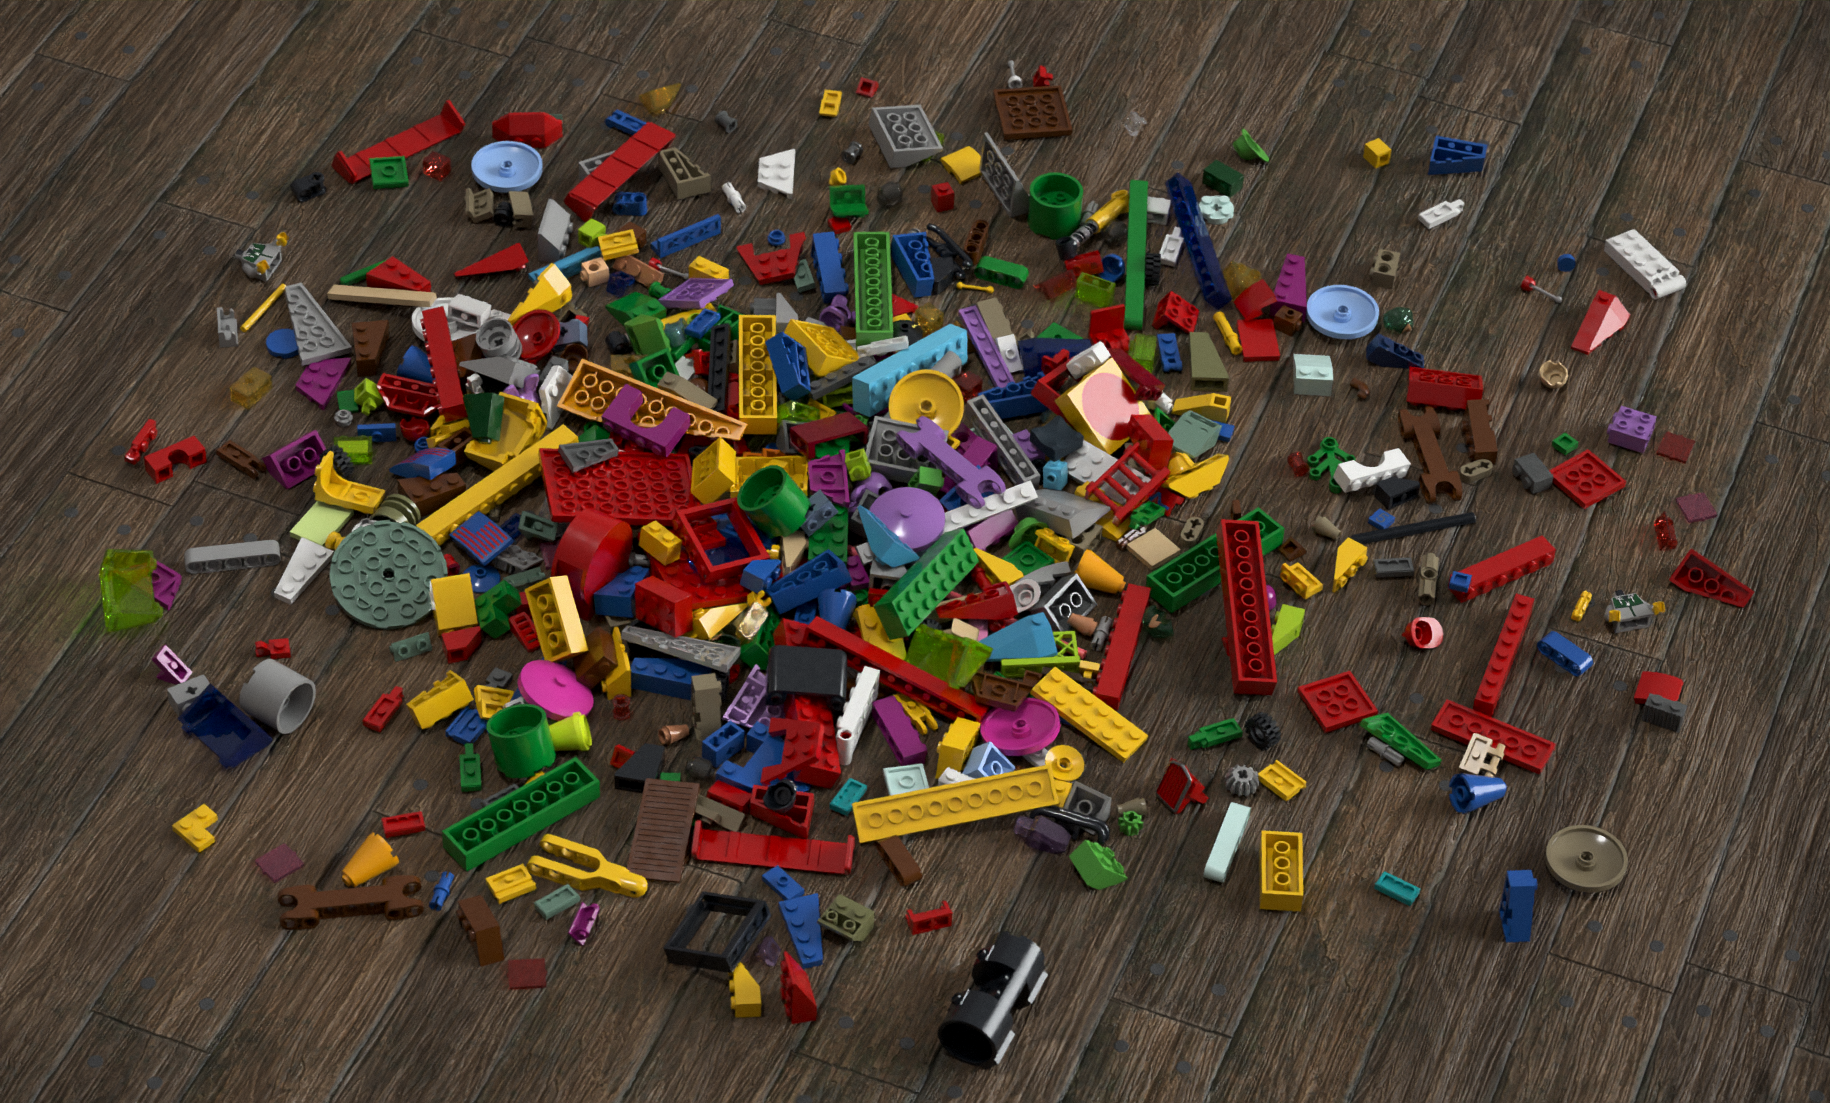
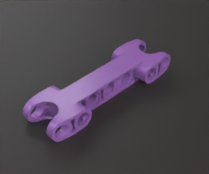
[895,416,1006,509]

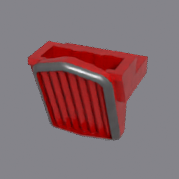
[1155,758,1209,814]

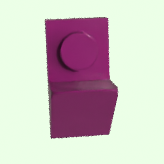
[152,645,192,685]

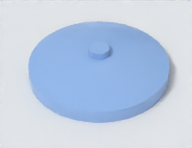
[471,141,543,193]
[1306,285,1379,339]

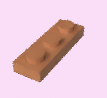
[613,255,664,287]

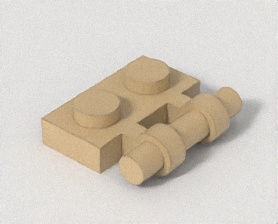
[1459,733,1506,777]

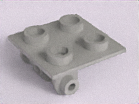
[492,545,543,574]

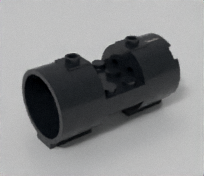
[938,931,1048,1070]

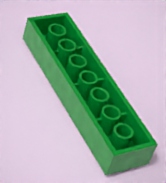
[1146,507,1285,613]
[873,528,979,640]
[442,757,600,872]

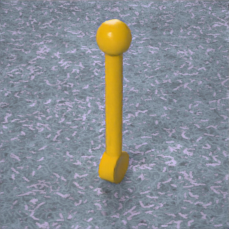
[956,282,994,294]

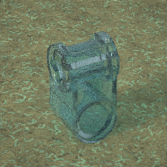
[664,317,688,347]

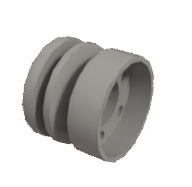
[476,318,522,359]

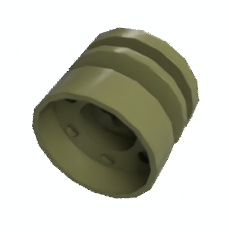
[370,494,421,526]

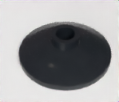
[893,320,923,346]

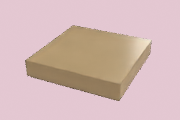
[1126,528,1181,571]

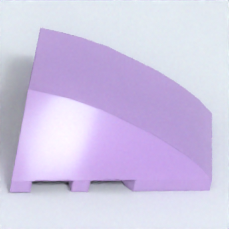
[722,664,785,736]

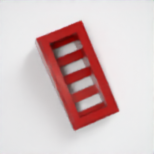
[509,612,541,653]

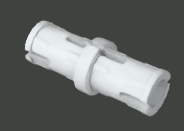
[722,182,746,213]

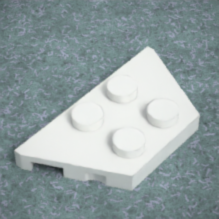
[758,149,795,199]
[539,366,572,430]

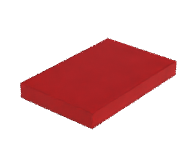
[1236,319,1280,362]

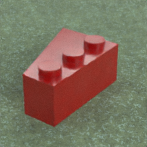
[366,256,431,292]
[750,785,814,839]

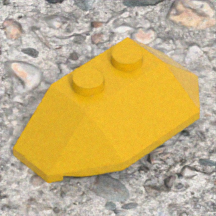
[1162,454,1229,499]

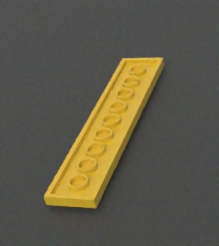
[852,764,1059,844]

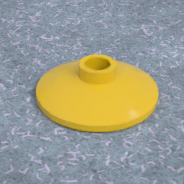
[1045,745,1084,782]

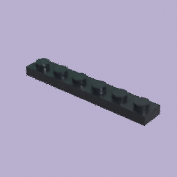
[708,323,731,414]

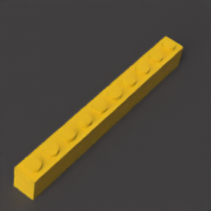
[416,424,579,546]

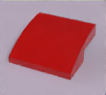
[1233,279,1277,322]
[688,517,726,551]
[1634,671,1683,704]

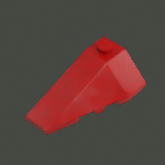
[453,242,529,277]
[1571,290,1630,355]
[1669,548,1754,608]
[935,581,1018,620]

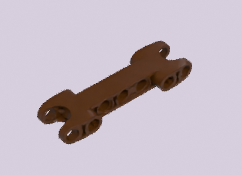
[1398,406,1462,504]
[277,875,424,930]

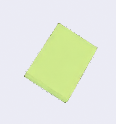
[290,501,354,547]

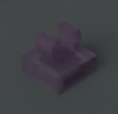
[754,936,781,966]

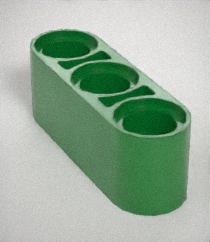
[974,256,1029,289]

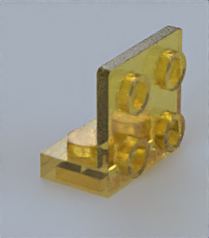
[1219,261,1262,301]

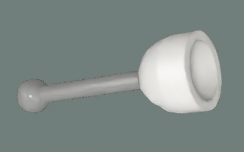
[1007,60,1022,89]

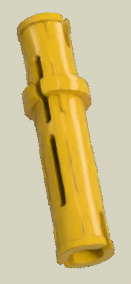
[1213,311,1243,355]

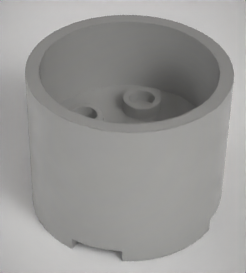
[239,659,316,734]

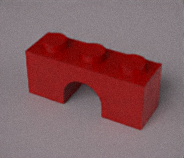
[144,435,207,484]

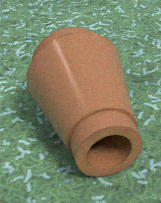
[1067,613,1097,637]
[658,724,689,745]

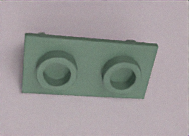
[503,567,546,593]
[389,632,432,662]

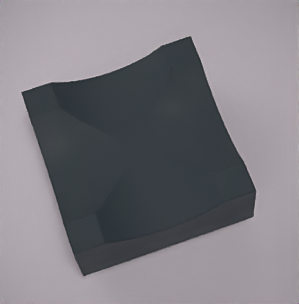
[1030,415,1084,462]

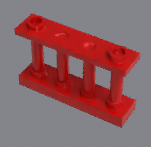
[1084,442,1171,527]

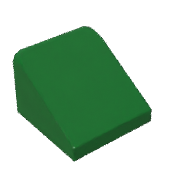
[337,390,359,413]

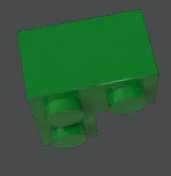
[474,580,522,639]

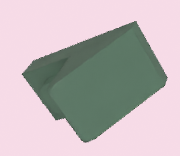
[518,511,558,543]

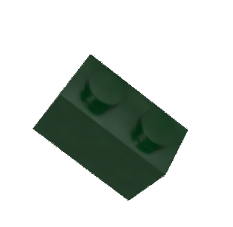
[1202,160,1244,198]

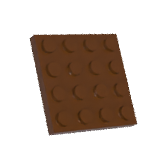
[993,85,1073,140]

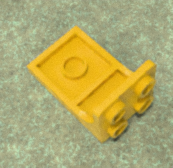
[313,451,386,514]
[851,604,908,662]

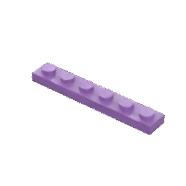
[958,305,1015,388]

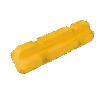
[1571,591,1592,622]

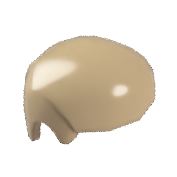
[1539,360,1568,388]

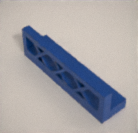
[651,214,721,258]

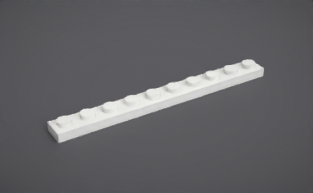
[855,480,1038,566]

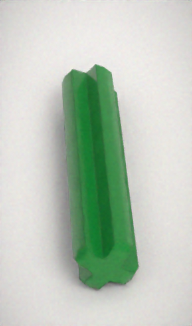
[340,260,386,286]

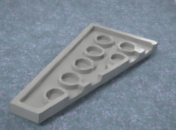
[284,283,352,366]
[621,625,741,673]

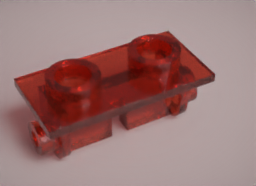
[1654,511,1678,550]

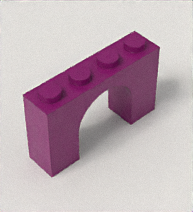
[601,384,691,458]

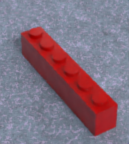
[1448,535,1556,603]

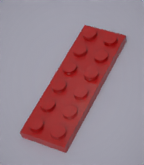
[1430,699,1556,775]

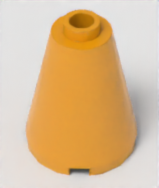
[1074,549,1126,594]
[341,832,399,887]

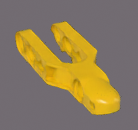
[526,834,648,898]

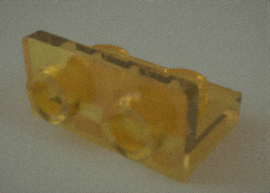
[732,601,769,647]

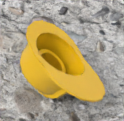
[1168,452,1203,477]

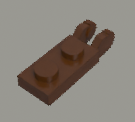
[216,440,267,479]

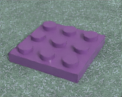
[658,278,734,310]

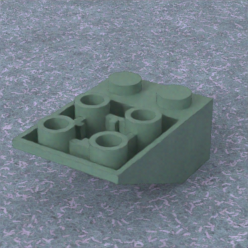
[1168,410,1222,459]

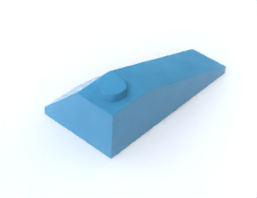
[857,505,920,567]
[971,612,1058,662]

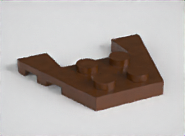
[966,655,1043,712]

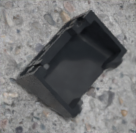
[765,645,847,711]

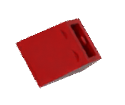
[779,951,817,1024]

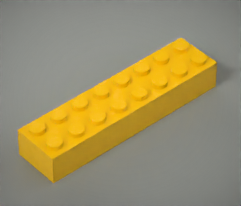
[739,315,777,434]

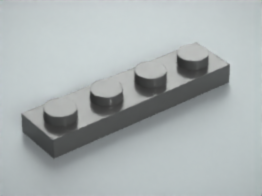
[807,355,877,400]

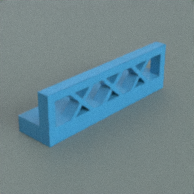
[528,246,601,285]

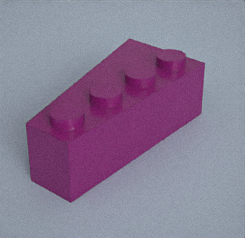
[1269,253,1307,323]
[937,436,999,500]

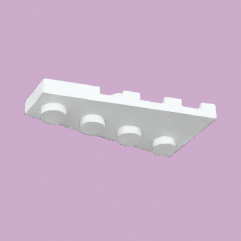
[274,538,334,605]

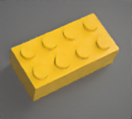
[691,437,736,504]
[524,575,589,663]
[1259,830,1303,911]

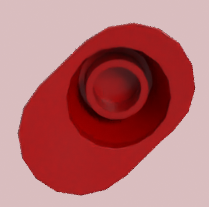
[1401,617,1443,648]

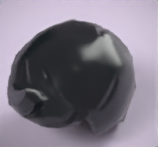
[763,779,797,814]

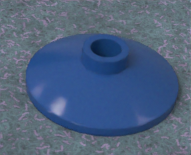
[463,564,500,594]

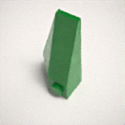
[740,605,780,670]

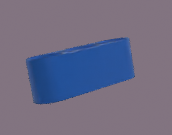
[1537,631,1593,677]

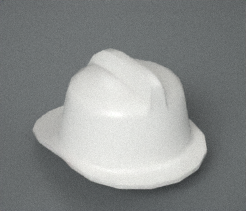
[1009,579,1041,613]

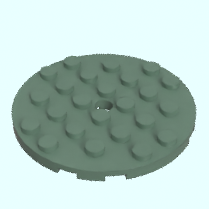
[330,520,447,630]

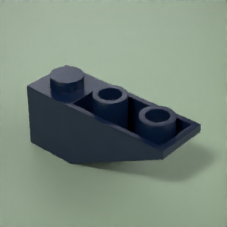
[1366,334,1424,369]

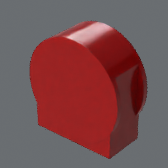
[551,508,633,621]

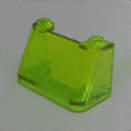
[99,549,163,632]
[904,623,993,690]

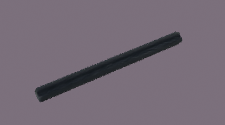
[1351,512,1476,544]

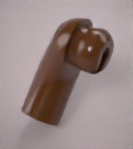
[1350,378,1370,400]

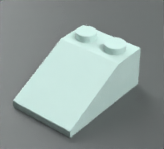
[1293,354,1333,396]

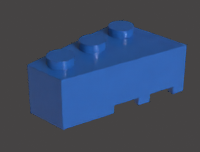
[1428,136,1487,175]
[765,332,811,401]
[593,566,650,618]
[1499,870,1537,942]

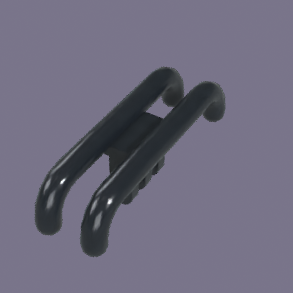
[926,223,973,279]
[1028,805,1110,845]

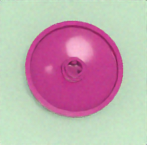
[517,660,593,721]
[980,698,1060,756]

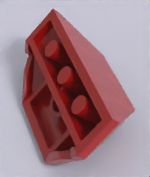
[492,112,562,148]
[376,373,441,417]

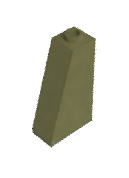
[1188,332,1229,392]

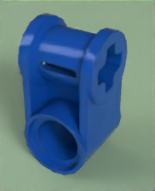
[612,192,647,216]

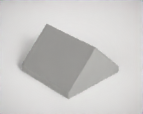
[1064,781,1111,835]

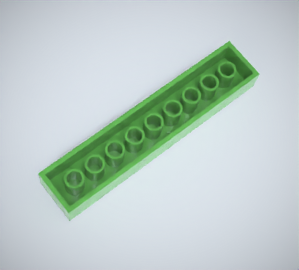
[853,232,893,351]

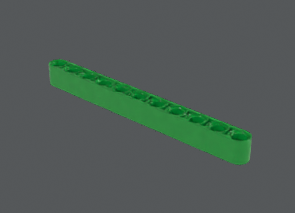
[1124,180,1148,330]

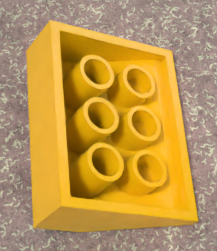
[784,319,859,378]

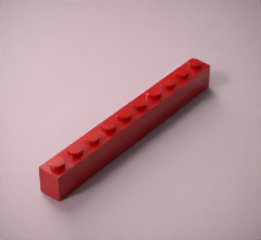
[802,616,990,725]

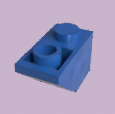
[740,559,782,593]

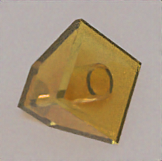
[639,83,681,115]

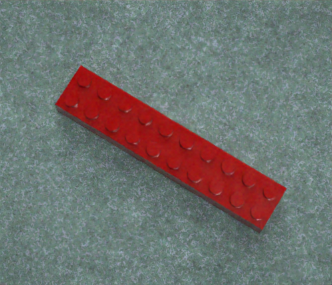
[1216,519,1277,695]
[773,618,841,789]

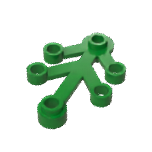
[1307,437,1356,494]

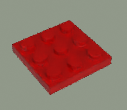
[1549,449,1626,509]
[1297,671,1378,733]

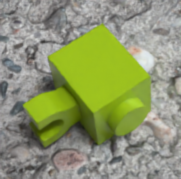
[578,218,608,248]
[354,378,384,416]
[845,448,871,481]

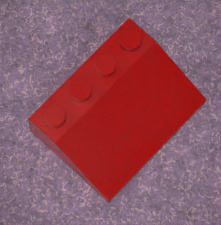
[1406,367,1483,410]

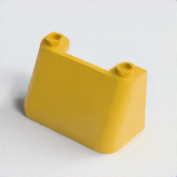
[464,392,547,472]

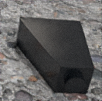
[614,743,665,793]

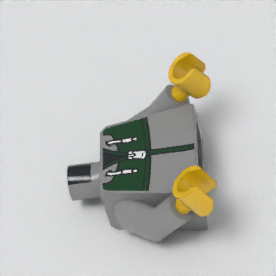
[235,232,289,282]
[1604,590,1665,633]

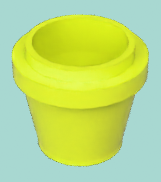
[549,711,592,752]

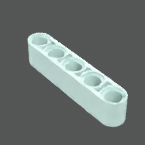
[1203,802,1251,883]

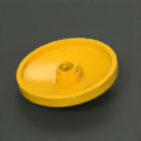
[889,369,964,437]

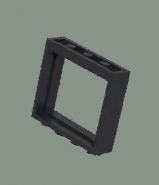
[663,891,771,973]

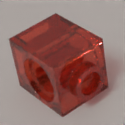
[422,151,451,181]
[954,371,983,403]

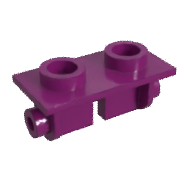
[568,902,600,946]

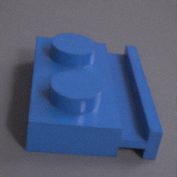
[445,706,488,745]

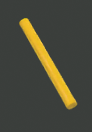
[240,284,286,332]

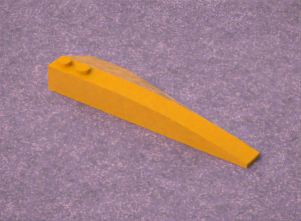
[557,359,748,441]

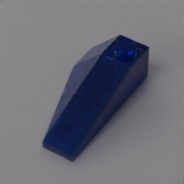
[1017,338,1092,378]

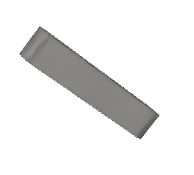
[184,540,281,574]

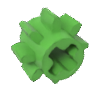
[1118,811,1143,836]

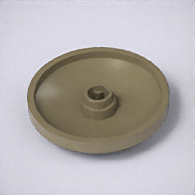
[1545,825,1628,893]

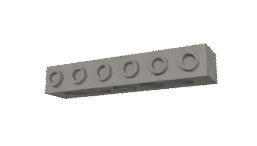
[965,395,1040,490]

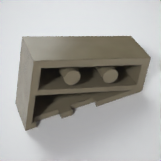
[659,147,711,200]
[976,297,1017,346]
[691,673,722,746]

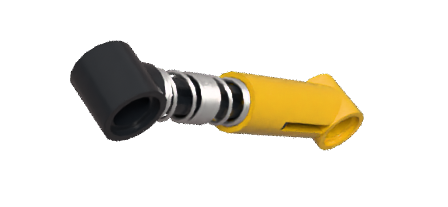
[1055,190,1129,261]
[605,302,717,357]

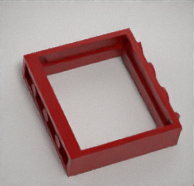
[1030,356,1089,430]
[671,497,770,583]

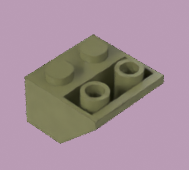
[817,894,875,941]

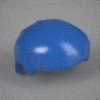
[1098,254,1125,283]

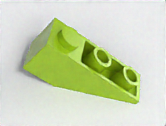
[1271,604,1305,655]

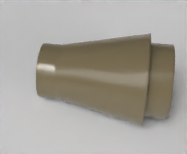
[1312,516,1342,541]
[1117,797,1147,817]

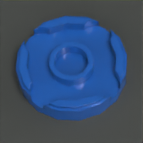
[266,329,299,358]

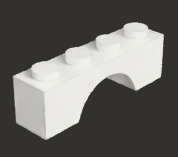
[1333,448,1411,493]

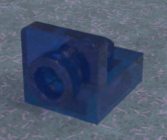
[606,271,636,297]

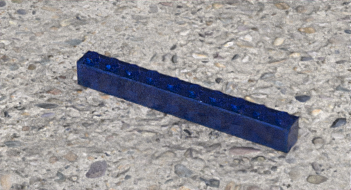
[1165,172,1232,310]

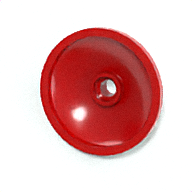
[513,309,560,360]

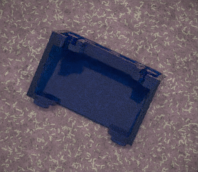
[178,683,274,769]

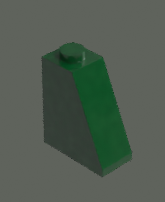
[463,393,505,444]

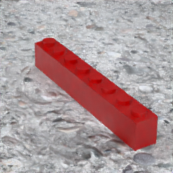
[420,306,468,422]
[1092,584,1151,711]
[1473,593,1535,717]

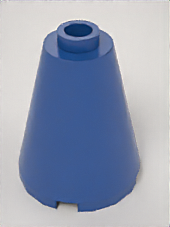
[396,345,436,384]
[818,588,857,631]
[1449,773,1507,813]

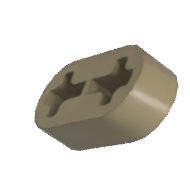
[1459,459,1493,483]
[1180,517,1204,548]

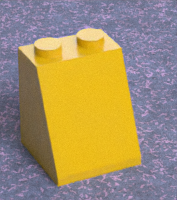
[429,573,478,637]

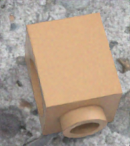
[580,257,609,287]

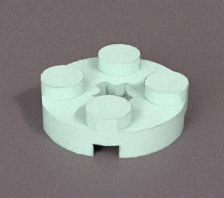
[1198,195,1234,225]

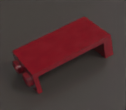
[1106,348,1165,401]
[790,412,869,460]

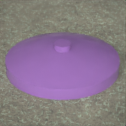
[869,487,945,553]

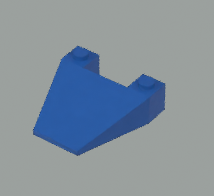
[716,722,812,794]

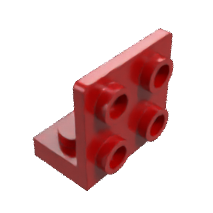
[1152,291,1199,334]
[1088,304,1130,346]

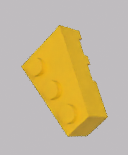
[406,670,474,729]
[935,717,980,779]

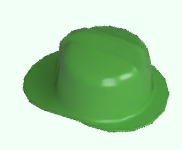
[1233,129,1269,162]
[1009,517,1049,550]

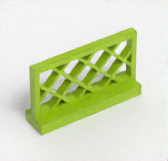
[1000,631,1080,678]

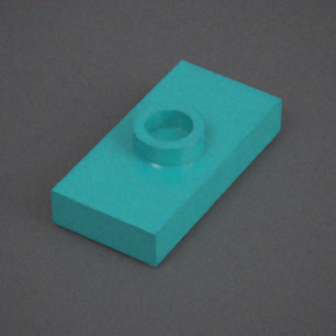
[829,778,867,816]
[1374,871,1420,906]

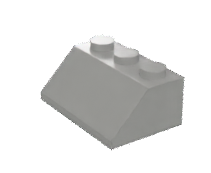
[538,199,573,263]

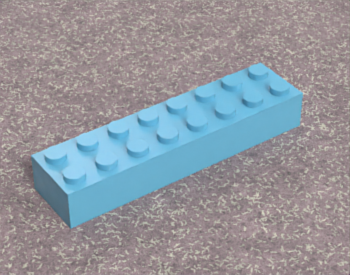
[852,324,968,417]

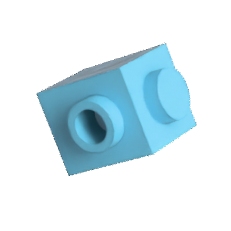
[1043,460,1068,490]

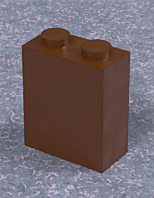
[573,626,618,689]

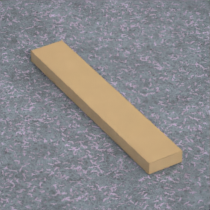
[327,285,437,307]

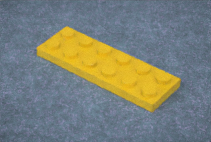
[1030,667,1149,763]

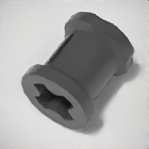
[715,111,738,133]
[841,141,863,164]

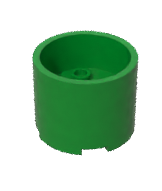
[1027,172,1083,240]
[737,465,811,539]
[486,704,556,778]

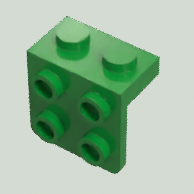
[829,185,869,218]

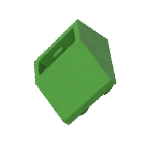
[624,314,672,358]
[1069,840,1127,890]

